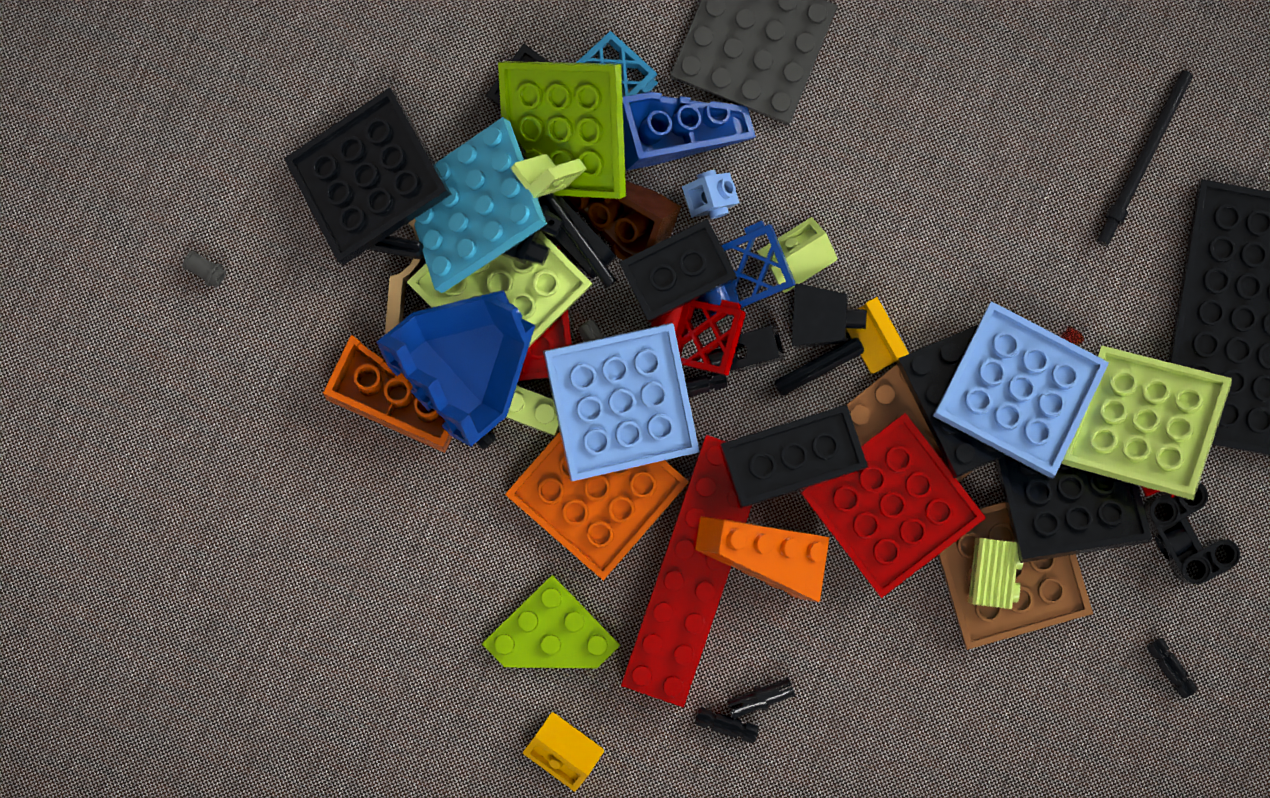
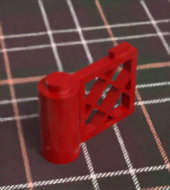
[650,300,746,376]

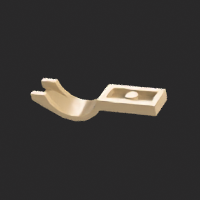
[385,219,425,334]

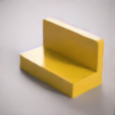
[847,297,909,374]
[522,712,604,792]

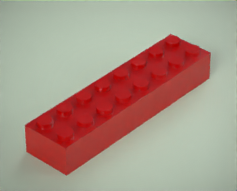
[621,435,752,708]

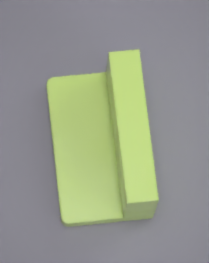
[511,154,587,198]
[757,217,837,293]

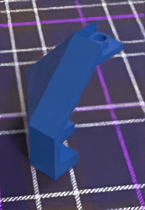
[376,290,535,447]

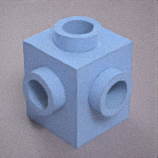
[682,170,739,219]

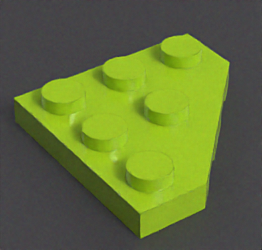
[482,575,621,669]

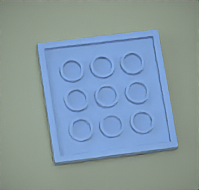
[933,301,1109,478]
[543,323,700,481]

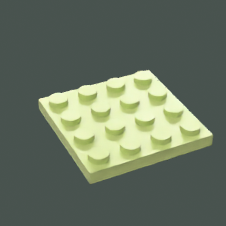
[407,232,593,348]
[1062,346,1232,500]

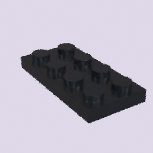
[720,404,868,508]

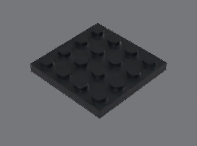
[284,87,451,266]
[896,309,1016,479]
[995,455,1153,563]

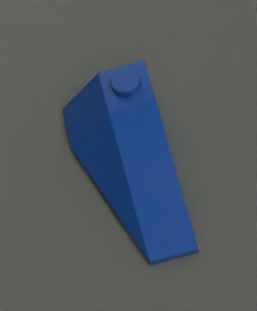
[622,92,756,171]

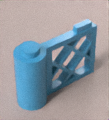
[576,31,658,97]

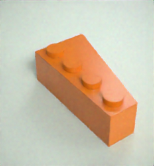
[695,517,830,603]

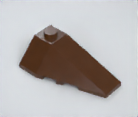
[561,180,681,260]

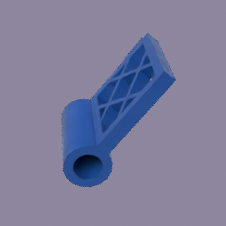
[698,221,796,320]

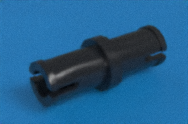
[727,676,796,719]

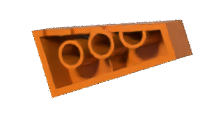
[323,335,452,453]

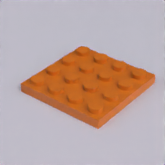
[505,432,689,581]

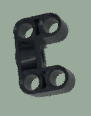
[1144,483,1240,585]

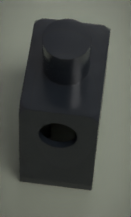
[792,284,867,349]
[707,325,786,372]

